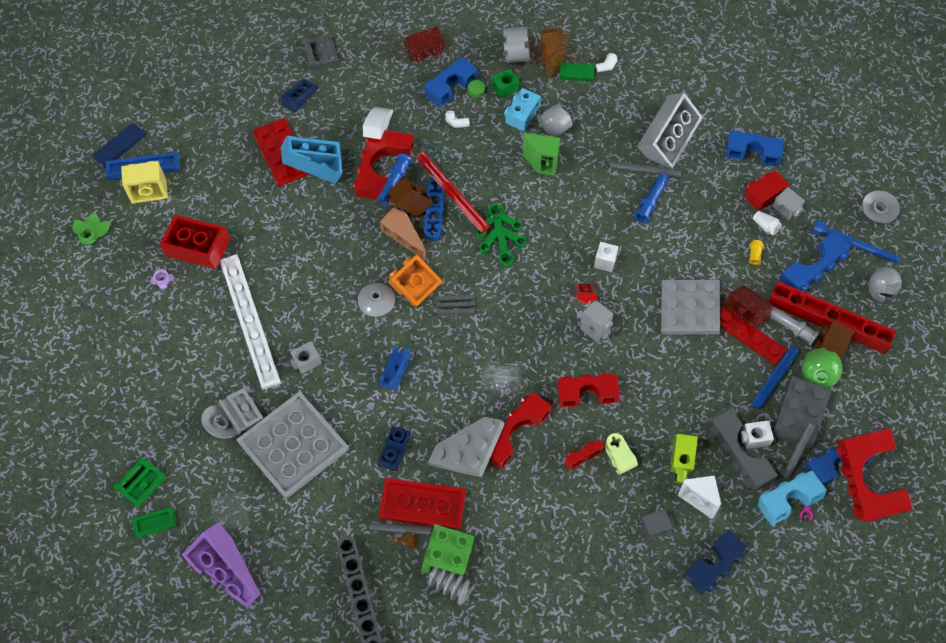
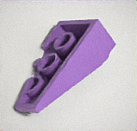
[182,522,260,607]

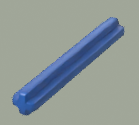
[751,346,799,409]

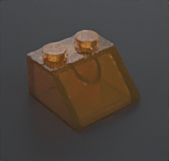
[540,27,567,79]

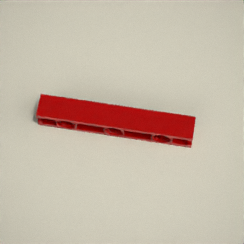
[768,281,897,355]

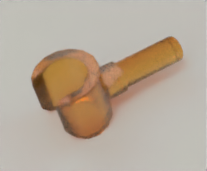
[387,534,416,549]

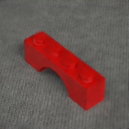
[489,392,552,470]

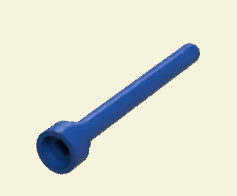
[812,219,900,263]

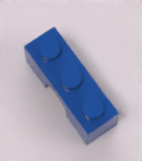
[424,57,477,108]
[725,130,784,167]
[804,447,873,486]

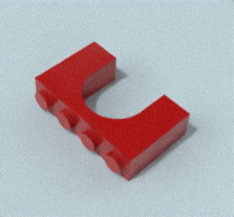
[353,130,414,202]
[836,428,912,522]

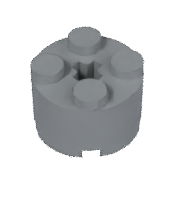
[503,26,531,63]

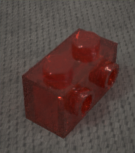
[403,26,445,62]
[725,285,774,329]

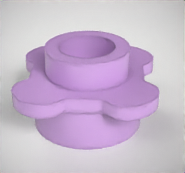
[151,269,174,289]

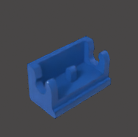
[378,346,411,391]

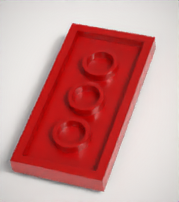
[252,118,311,187]
[378,478,466,530]

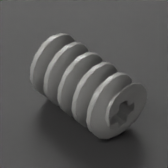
[428,567,475,605]

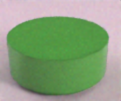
[468,80,485,98]

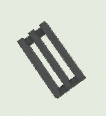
[436,295,475,316]

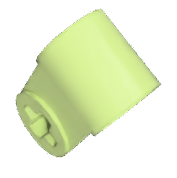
[605,433,638,475]

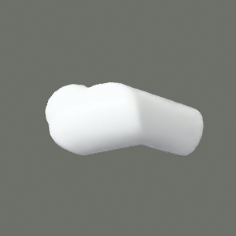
[595,53,617,73]
[445,111,470,128]

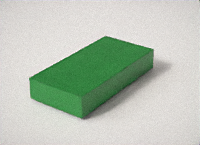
[559,62,595,82]
[132,507,177,539]

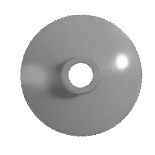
[862,191,900,223]
[358,283,395,317]
[201,405,237,439]

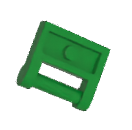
[112,456,167,509]

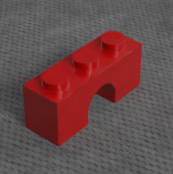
[557,373,620,408]

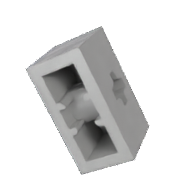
[580,301,613,343]

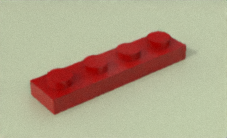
[720,306,787,366]

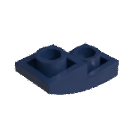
[377,425,411,472]

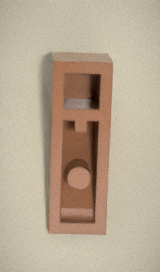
[380,207,426,260]

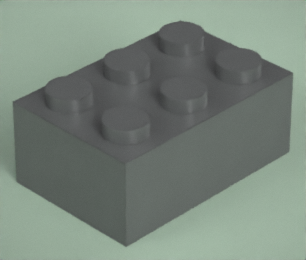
[772,376,831,450]

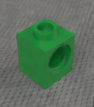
[492,69,520,99]

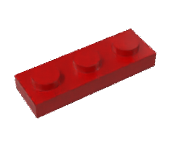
[574,283,597,304]

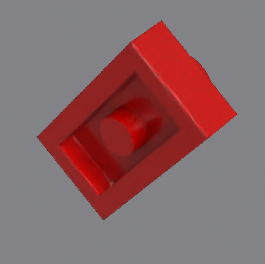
[564,440,604,471]

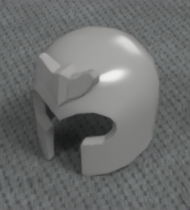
[537,103,573,136]
[868,267,902,303]

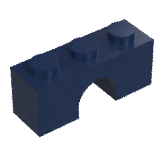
[683,529,747,595]

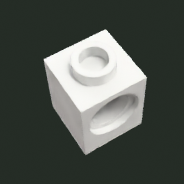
[594,242,619,272]
[740,421,774,449]

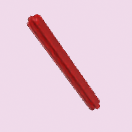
[417,151,489,233]

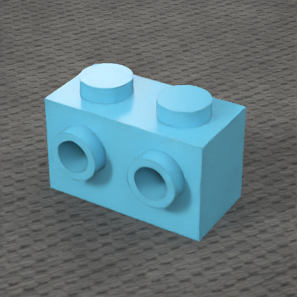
[504,88,541,131]

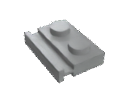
[219,388,264,435]

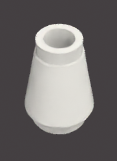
[753,211,782,235]

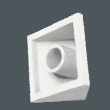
[678,476,721,519]

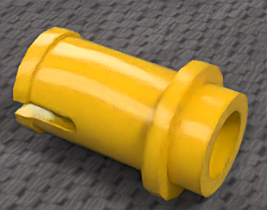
[749,240,764,265]

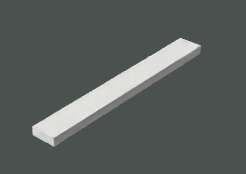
[220,254,281,390]

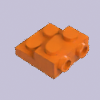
[388,254,443,308]

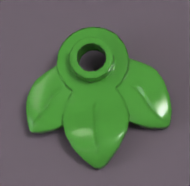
[72,213,110,245]

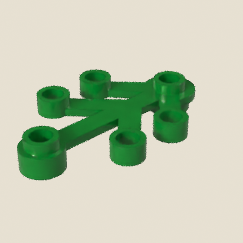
[476,204,526,268]

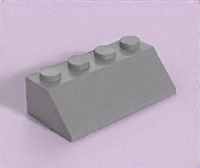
[637,92,703,169]

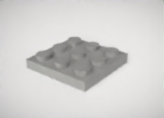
[661,280,720,334]

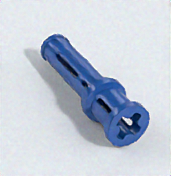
[377,154,412,205]
[633,174,669,223]

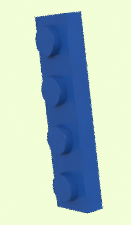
[106,152,180,180]

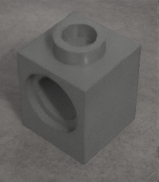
[640,509,674,541]

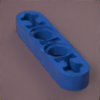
[424,177,444,241]

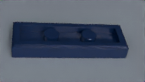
[92,123,146,168]

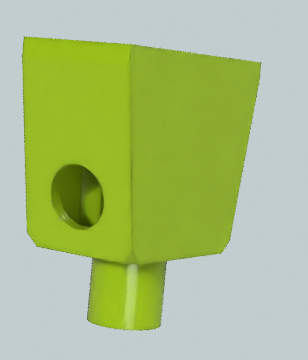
[670,434,698,484]

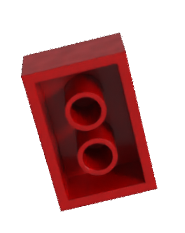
[159,215,231,269]

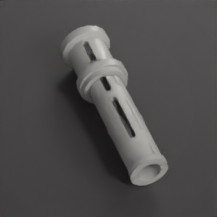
[763,303,820,346]

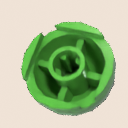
[801,348,842,388]

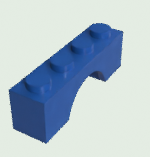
[779,231,851,292]

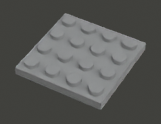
[236,391,349,500]

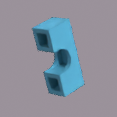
[758,470,826,526]

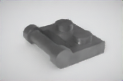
[301,34,339,70]

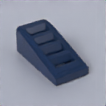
[282,79,317,113]

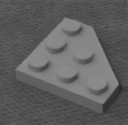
[428,417,504,477]

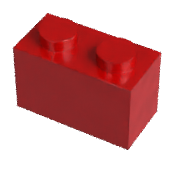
[744,170,789,211]

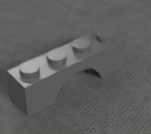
[709,408,778,492]

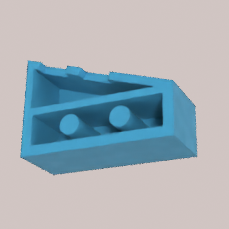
[281,136,343,183]

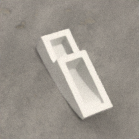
[363,107,393,139]

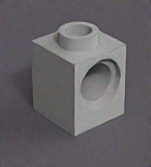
[773,187,805,220]
[290,341,322,374]

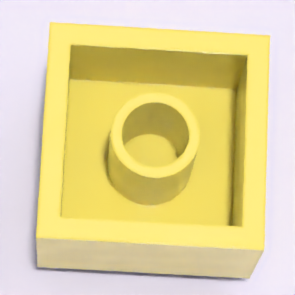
[121,161,168,204]

